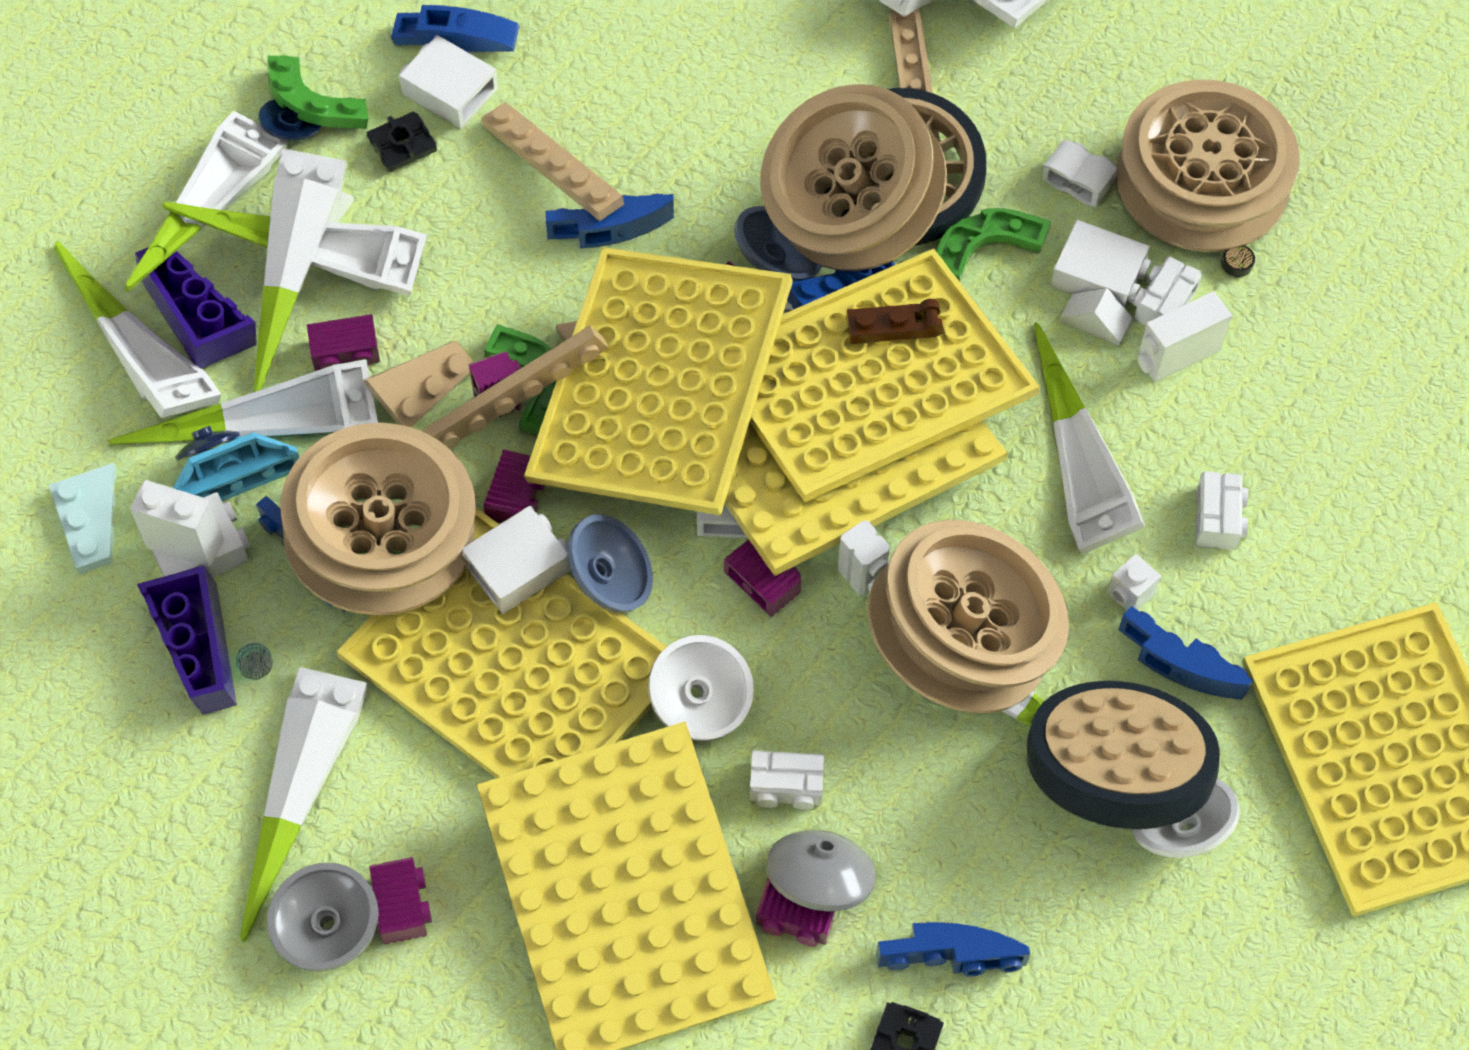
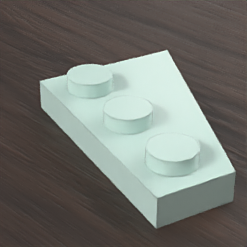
[49,463,117,575]

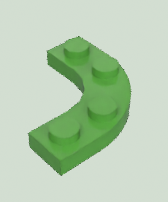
[267,55,368,129]
[936,208,1051,282]
[484,324,557,436]

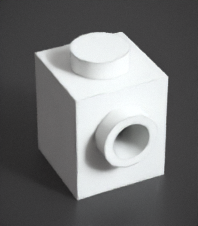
[1107,554,1162,611]

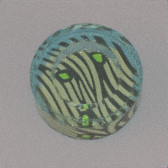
[236,643,273,680]

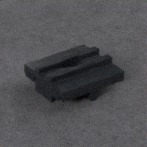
[366,111,437,172]
[871,1002,944,1050]

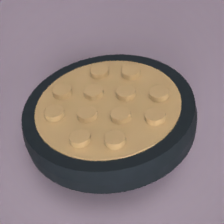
[1027,681,1220,829]

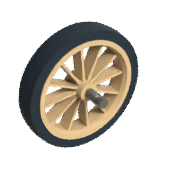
[823,88,987,246]

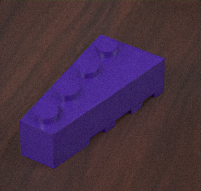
[135,247,257,368]
[137,566,237,715]

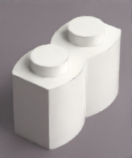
[1042,140,1118,207]

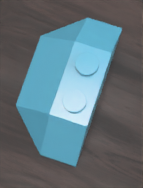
[173,432,299,501]

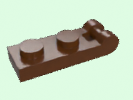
[846,299,944,344]

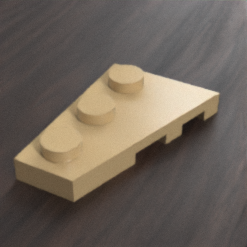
[362,341,473,427]

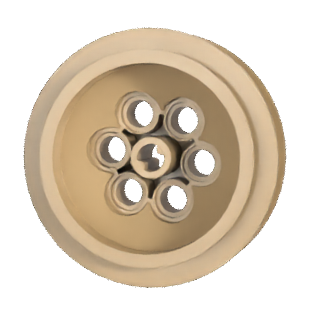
[1116,80,1299,252]
[760,84,947,271]
[280,423,476,615]
[867,520,1069,713]

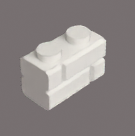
[1133,257,1202,326]
[1196,471,1248,550]
[837,520,890,596]
[750,751,824,810]

